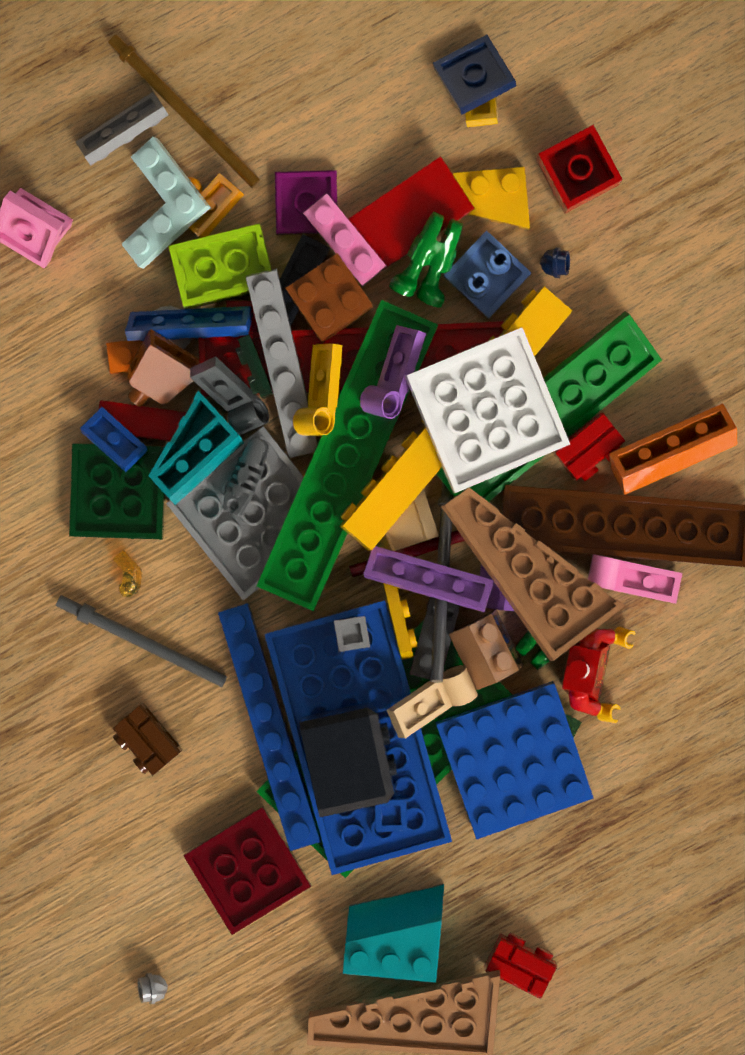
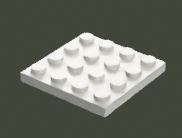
[405,327,570,493]

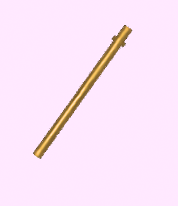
[108,34,260,188]

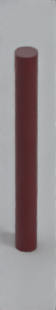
[349,530,465,578]

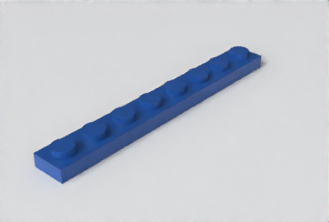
[218,603,321,851]

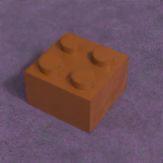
[286,253,373,343]

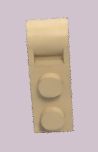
[387,665,478,739]

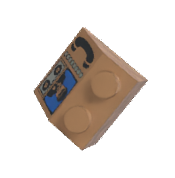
[449,609,524,690]

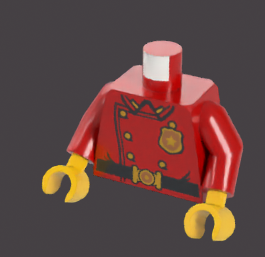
[562,626,635,723]

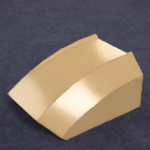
[374,478,439,551]

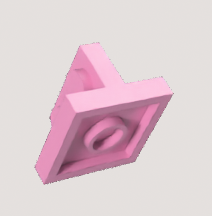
[0,188,73,268]

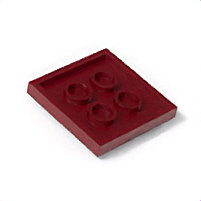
[183,806,311,935]

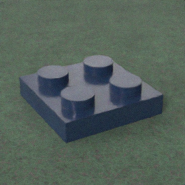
[432,34,517,115]

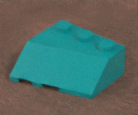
[343,884,444,983]

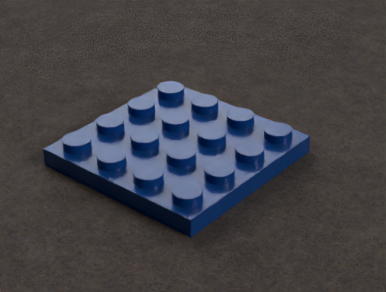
[436,681,594,840]

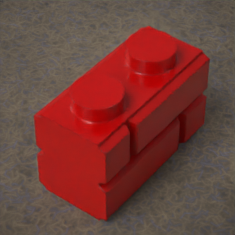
[552,412,625,481]
[484,933,557,999]

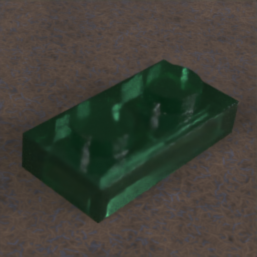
[235,334,274,399]

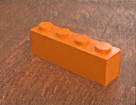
[609,403,737,495]

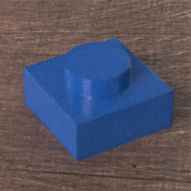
[375,798,407,832]

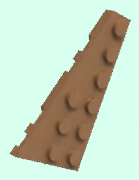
[442,488,625,661]
[307,970,500,1055]

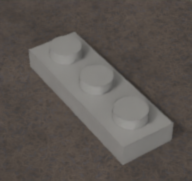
[76,92,168,166]

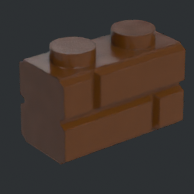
[112,703,183,776]

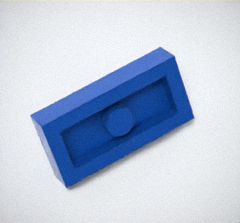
[80,407,148,472]

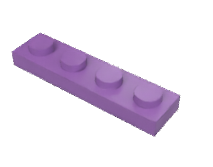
[364,546,494,612]

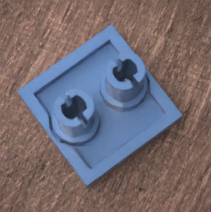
[444,230,531,319]

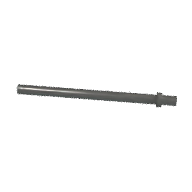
[430,482,454,683]

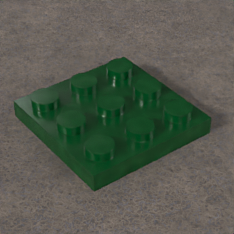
[69,444,165,540]

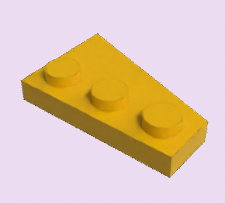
[453,167,530,230]

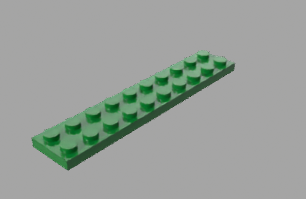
[256,300,438,611]

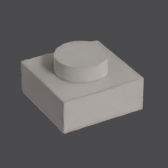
[334,616,370,652]

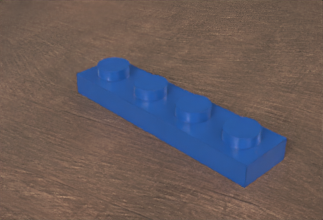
[125,306,253,341]

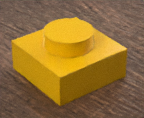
[465,97,498,127]

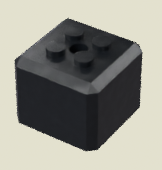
[299,702,397,817]

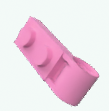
[588,554,682,604]

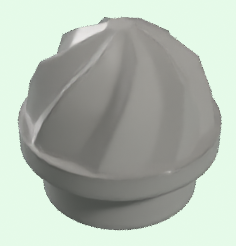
[137,973,168,1005]

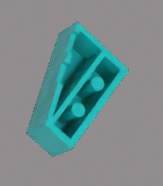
[148,391,244,505]

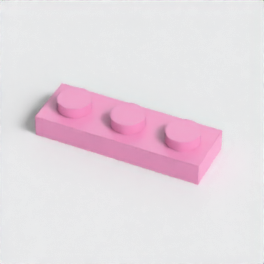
[303,194,387,286]

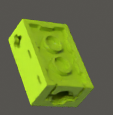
[168,223,272,309]

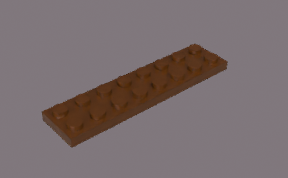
[502,485,745,567]

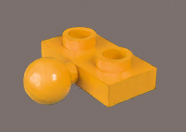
[188,173,244,238]

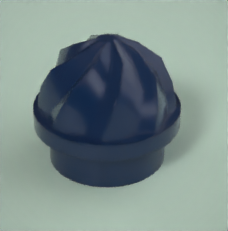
[540,247,570,278]

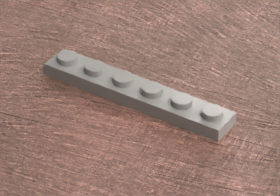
[246,269,318,458]

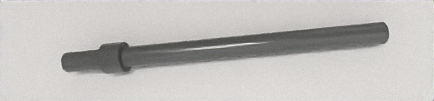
[56,595,227,687]

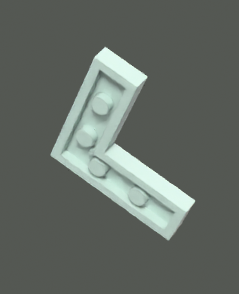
[122,137,211,269]

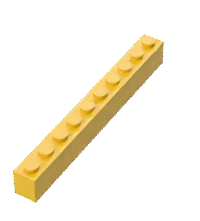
[340,286,572,551]

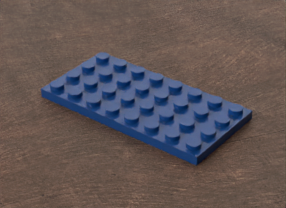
[264,600,452,875]

